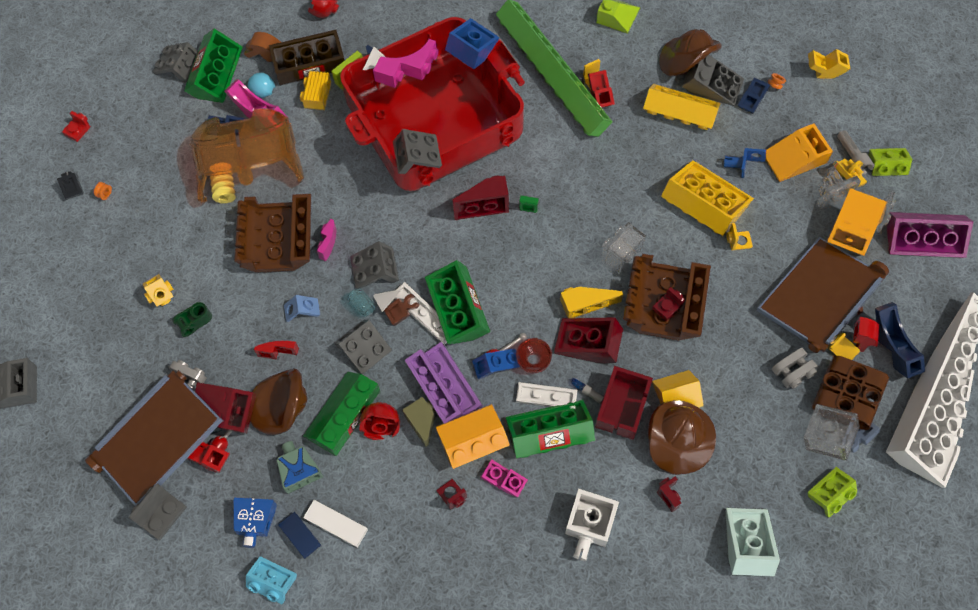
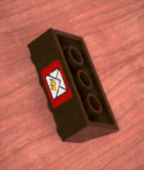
[269,30,345,85]

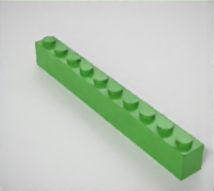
[496,0,613,137]

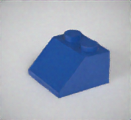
[445,18,499,69]

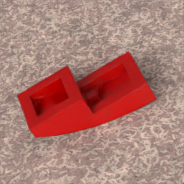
[254,341,299,360]

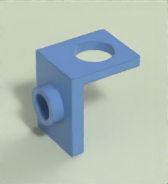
[284,295,320,322]

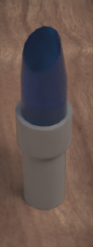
[572,378,604,404]

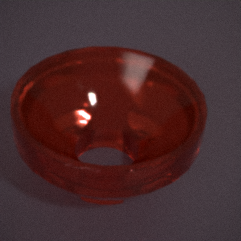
[516,338,552,373]

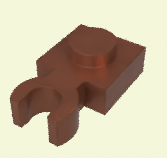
[384,294,420,326]

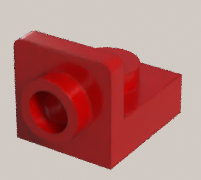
[62,111,91,142]

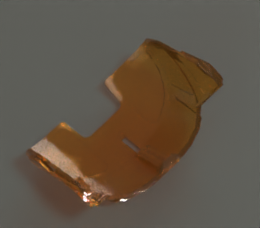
[190,108,304,204]

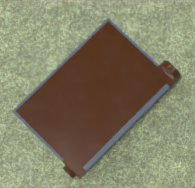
[757,237,889,353]
[85,370,223,506]

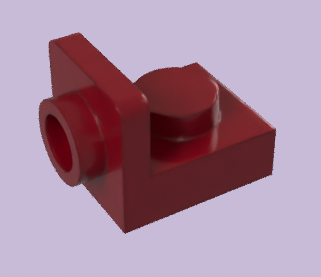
[652,287,685,322]
[657,476,682,512]

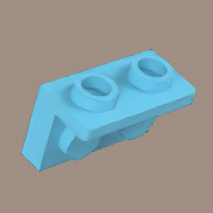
[246,556,297,604]

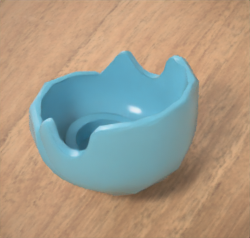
[247,73,276,98]

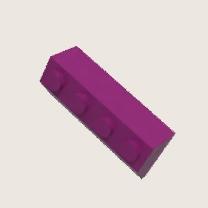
[887,212,973,258]

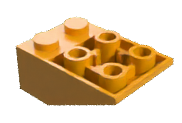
[766,123,833,182]
[827,188,887,256]

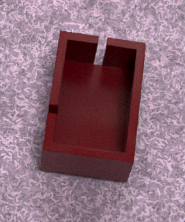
[595,366,653,440]

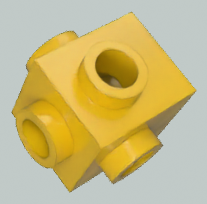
[143,274,174,306]

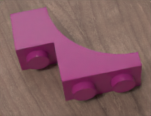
[373,39,438,88]
[225,79,289,131]

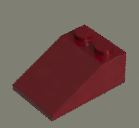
[452,175,509,220]
[554,317,623,363]

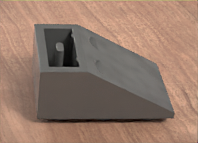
[682,55,744,106]
[0,358,37,409]

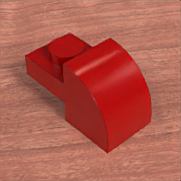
[588,70,615,107]
[853,317,879,352]
[187,442,230,473]

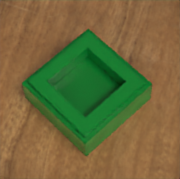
[519,196,539,213]

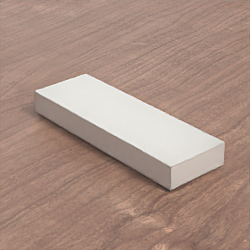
[516,382,577,409]
[303,500,368,548]

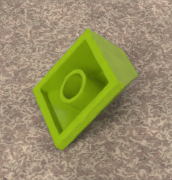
[596,0,640,34]

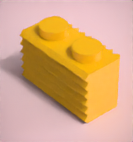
[300,70,331,110]

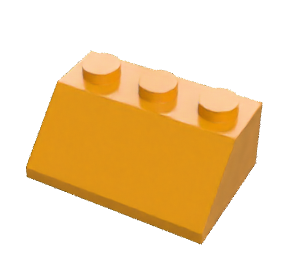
[436,404,510,469]

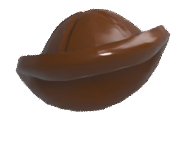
[659,29,722,76]
[250,368,308,435]
[648,400,716,475]

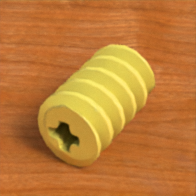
[209,162,236,204]

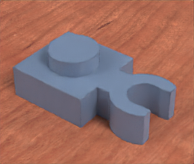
[842,423,880,453]

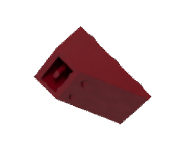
[195,382,257,434]

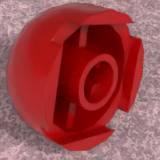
[308,0,339,18]
[359,402,400,440]

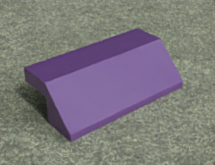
[405,342,483,423]

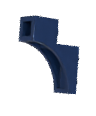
[875,302,925,379]

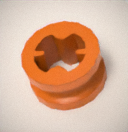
[768,73,786,89]
[94,182,112,200]

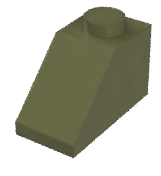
[403,397,435,447]

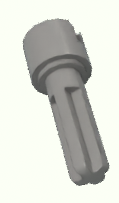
[837,130,875,176]

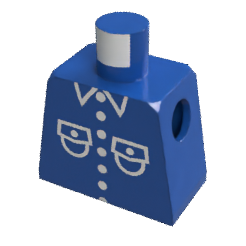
[234,497,277,548]

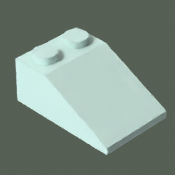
[726,508,780,576]

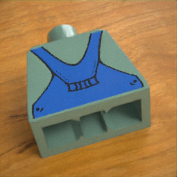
[277,441,323,494]

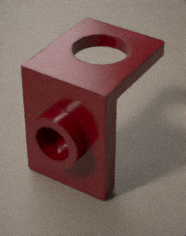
[436,479,467,510]

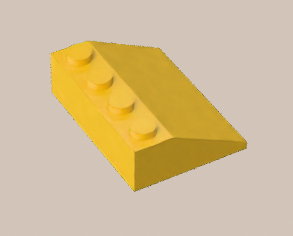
[661,160,754,236]

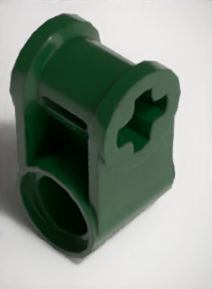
[172,302,212,337]

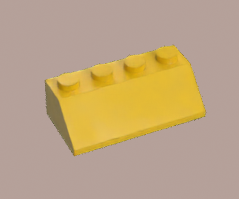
[643,84,721,130]

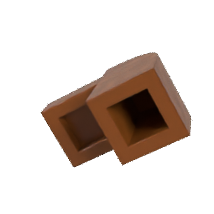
[244,32,281,62]

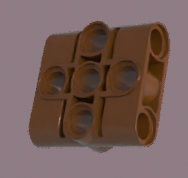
[812,356,889,430]

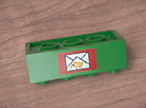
[184,28,243,103]
[425,260,490,344]
[303,372,380,456]
[506,400,595,458]

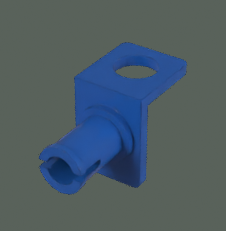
[724,148,766,178]

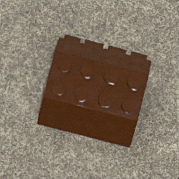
[234,194,312,273]
[623,254,711,341]

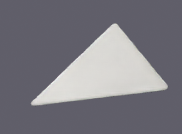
[363,47,385,70]
[373,289,402,312]

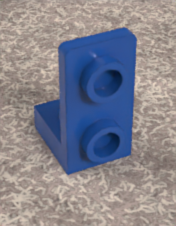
[472,349,521,379]

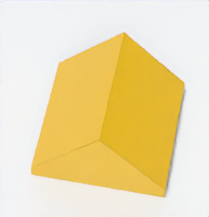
[652,370,704,408]

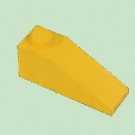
[560,287,623,318]

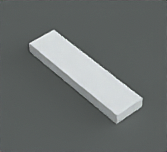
[394,282,447,345]

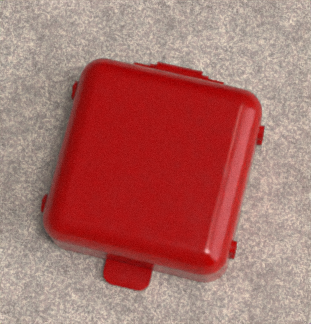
[340,17,525,191]

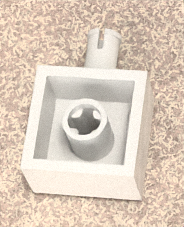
[565,489,619,561]

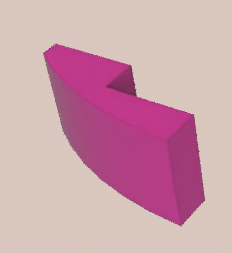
[317,219,336,262]
[480,459,528,498]

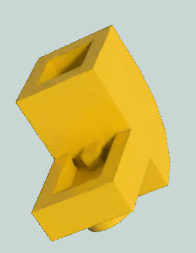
[808,49,850,79]

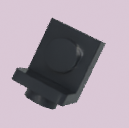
[57,171,84,200]

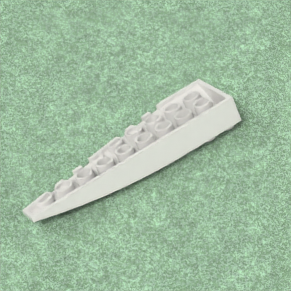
[886,292,978,488]

